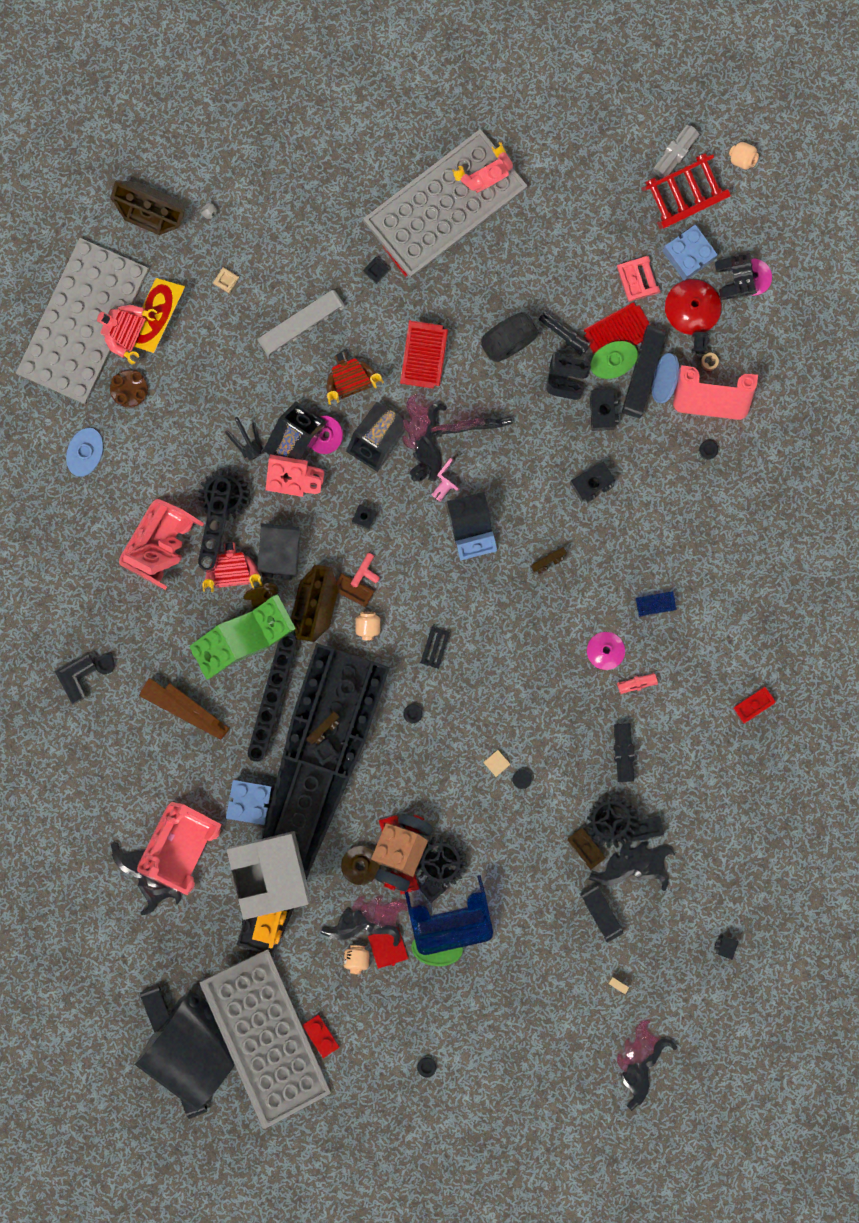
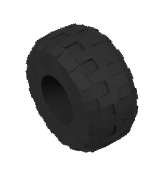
[481,312,538,362]

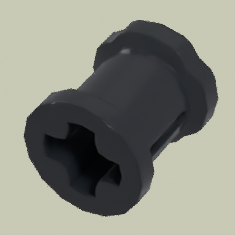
[691,332,709,354]

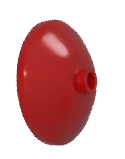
[665,279,721,335]

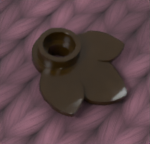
[243,583,281,609]

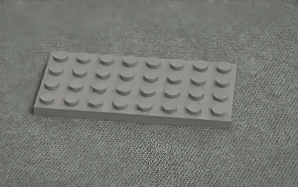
[363,129,528,278]
[16,238,149,405]
[199,949,331,1129]

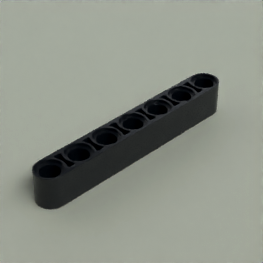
[247,633,297,762]
[140,985,208,1119]

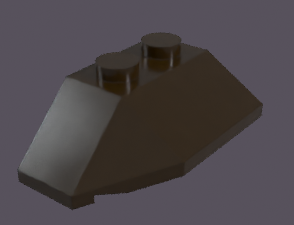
[110,180,185,235]
[291,564,338,642]

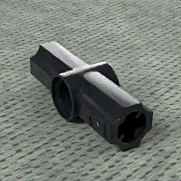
[613,723,635,782]

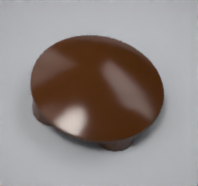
[110,370,148,408]

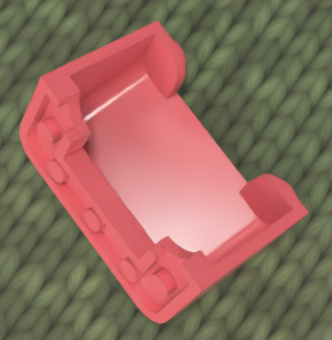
[673,365,758,420]
[137,802,222,895]

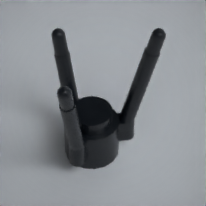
[225,417,263,461]

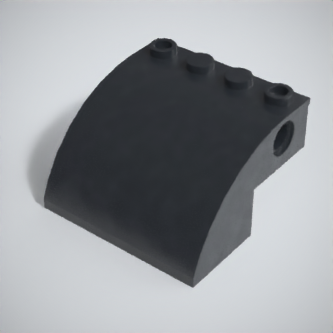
[134,990,235,1111]

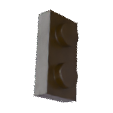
[529,547,567,574]
[307,712,341,745]
[567,827,606,870]

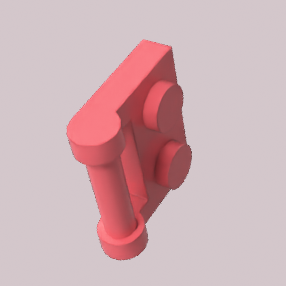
[617,256,661,302]

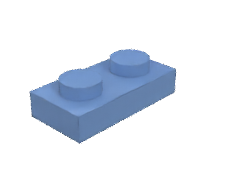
[456,532,497,561]

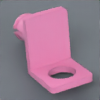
[431,458,460,502]

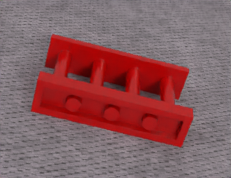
[641,153,731,229]

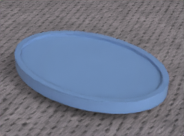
[651,353,679,403]
[66,428,103,477]

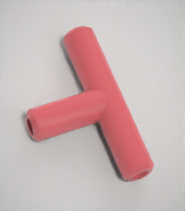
[351,553,380,587]

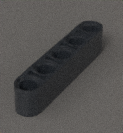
[622,325,666,419]
[198,478,232,573]

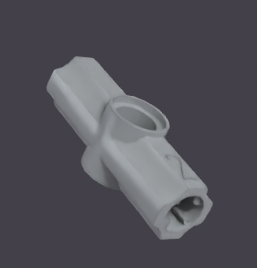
[653,125,699,178]

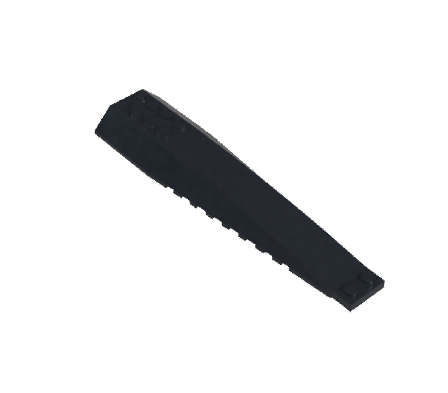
[237,643,390,957]

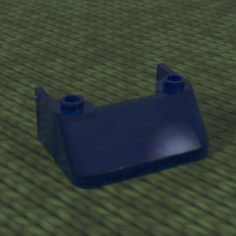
[405,875,494,955]

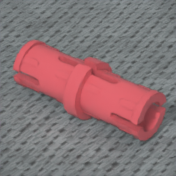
[617,673,658,695]

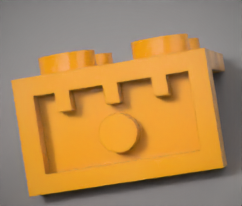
[252,911,287,948]

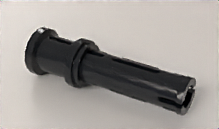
[538,310,592,357]

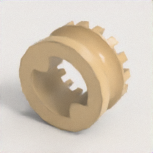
[701,353,719,371]

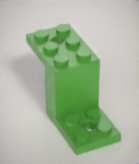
[189,595,296,680]

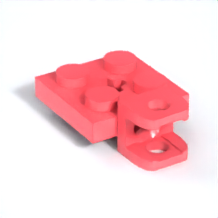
[266,454,324,497]
[124,537,182,575]

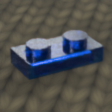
[635,591,677,617]

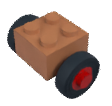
[371,813,433,892]

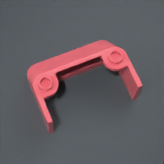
[119,499,204,590]

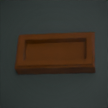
[336,573,375,608]

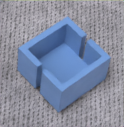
[662,225,718,281]
[226,780,273,825]

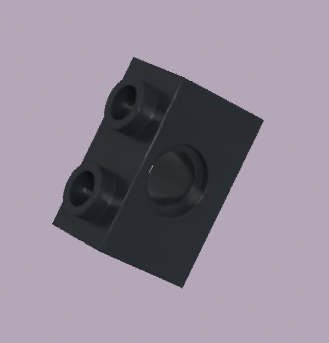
[590,389,619,431]
[570,461,615,503]

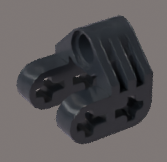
[715,253,757,300]
[546,352,591,400]

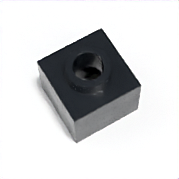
[352,504,377,531]
[714,935,739,960]

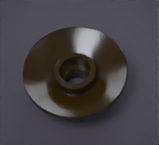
[341,846,380,885]

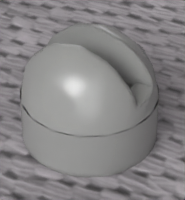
[200,202,216,219]

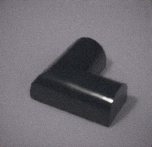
[54,653,97,705]

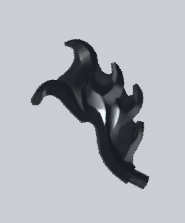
[111,843,181,915]
[588,843,675,891]

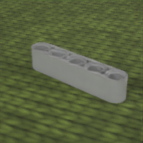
[258,290,345,357]

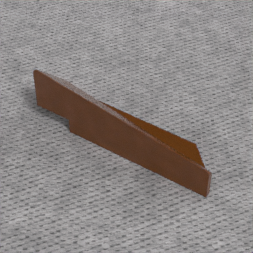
[139,678,230,740]

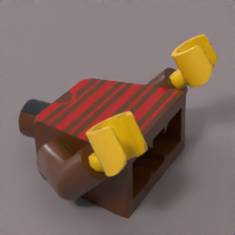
[326,352,384,405]

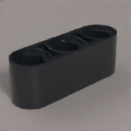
[579,884,624,943]

